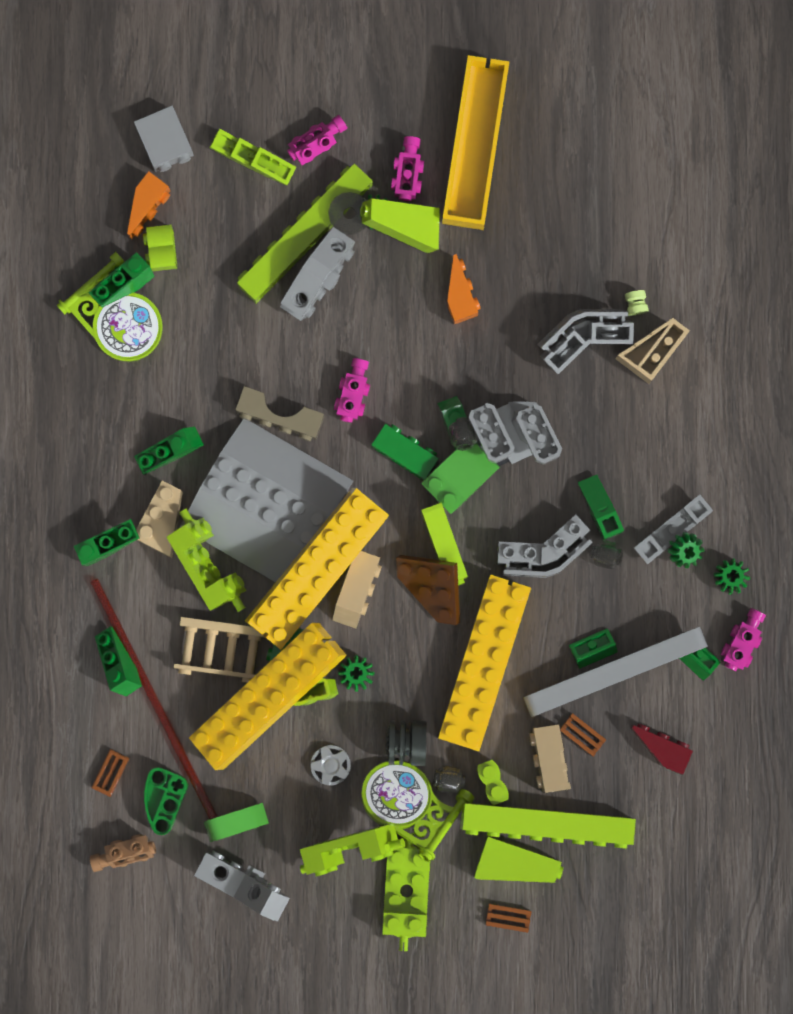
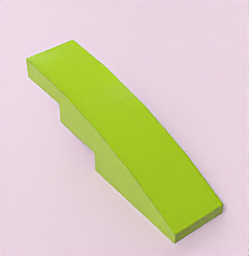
[209,129,296,186]

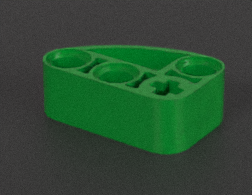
[144,767,189,835]

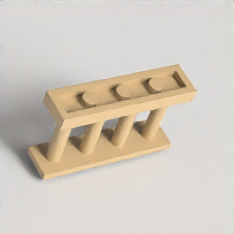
[174,617,265,683]

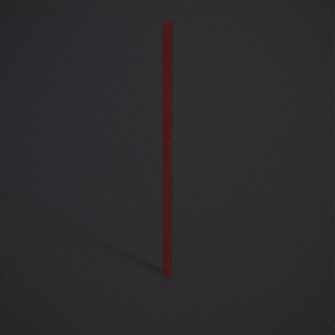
[90,578,218,820]

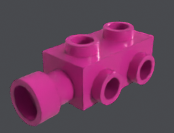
[287,115,347,165]
[391,136,424,201]
[334,358,370,423]
[720,608,766,672]

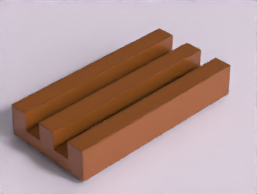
[560,713,606,757]
[91,749,130,797]
[485,904,532,933]

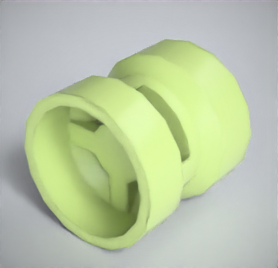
[624,290,649,316]

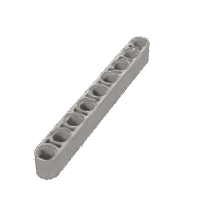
[523,627,708,717]

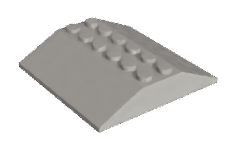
[180,419,354,582]

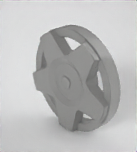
[310,745,351,786]

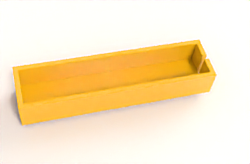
[442,55,509,230]
[245,488,389,649]
[438,575,531,752]
[189,623,347,770]

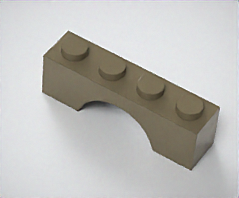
[236,386,325,442]

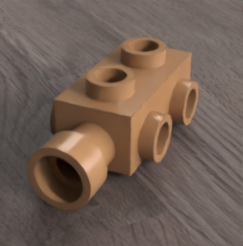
[90,834,156,872]

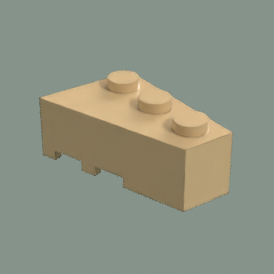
[616,318,690,384]
[136,480,183,558]
[332,551,382,629]
[529,725,571,793]

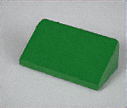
[569,628,618,669]
[679,648,721,681]

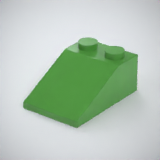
[421,437,500,514]

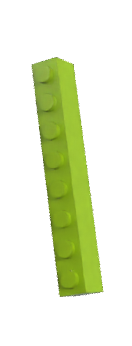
[237,164,373,304]
[460,803,636,848]

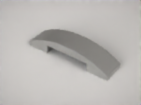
[634,495,713,564]

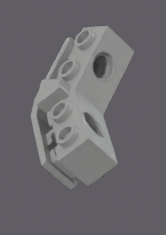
[280,227,355,321]
[537,309,634,374]
[497,515,593,578]
[194,850,290,921]

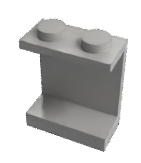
[134,105,194,172]

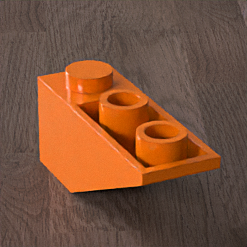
[127,172,170,240]
[447,254,481,325]

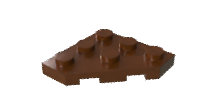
[396,555,460,625]

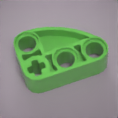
[204,803,269,842]

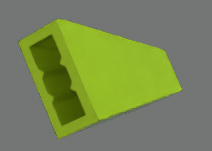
[360,198,440,253]
[421,503,468,586]
[474,836,564,883]

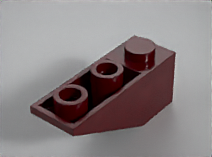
[630,723,693,775]

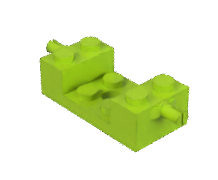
[166,508,247,612]
[300,823,405,877]
[383,833,430,951]

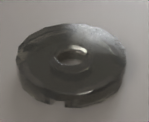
[328,192,367,235]

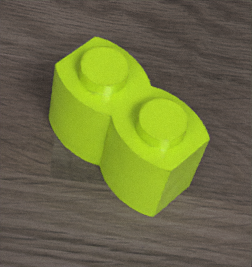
[143,225,177,272]
[294,678,338,706]
[477,759,509,805]

